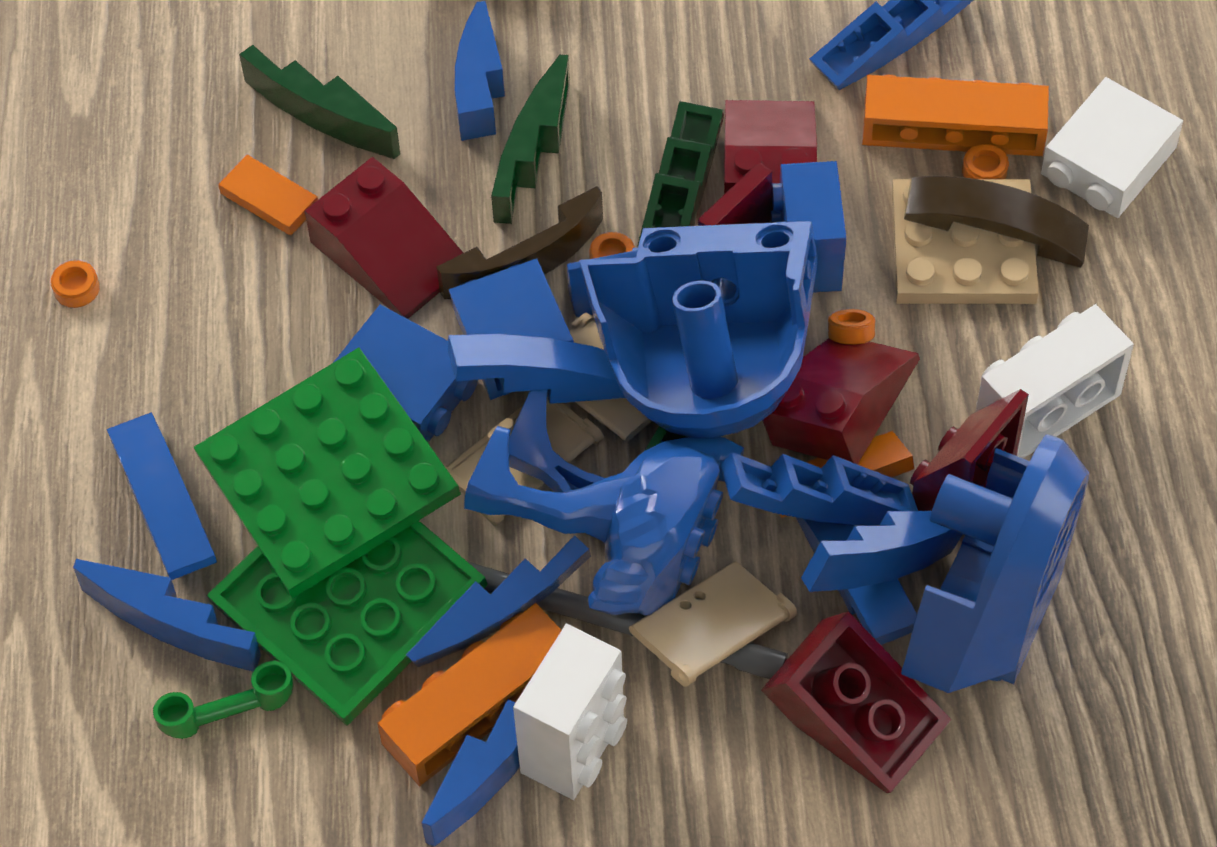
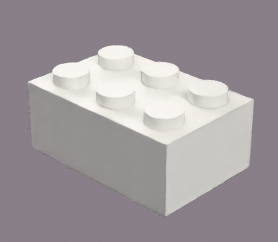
[976,304,1134,458]
[513,623,627,800]

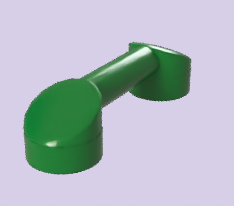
[153,661,294,739]

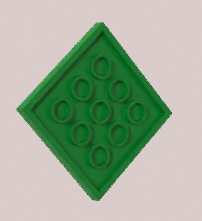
[193,347,461,599]
[206,521,488,726]

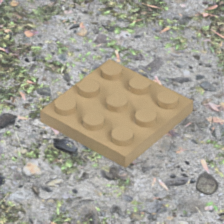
[892,179,1039,304]

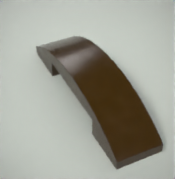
[904,176,1089,268]
[437,186,603,300]

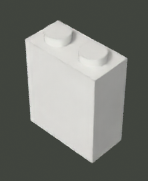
[1041,77,1183,218]

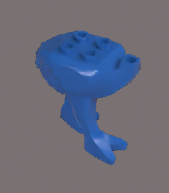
[464,389,744,616]

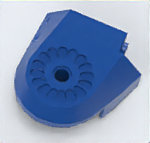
[580,221,818,438]
[901,434,1089,693]

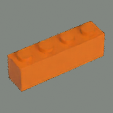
[862,74,1049,156]
[377,603,562,787]

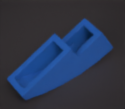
[455,1,505,141]

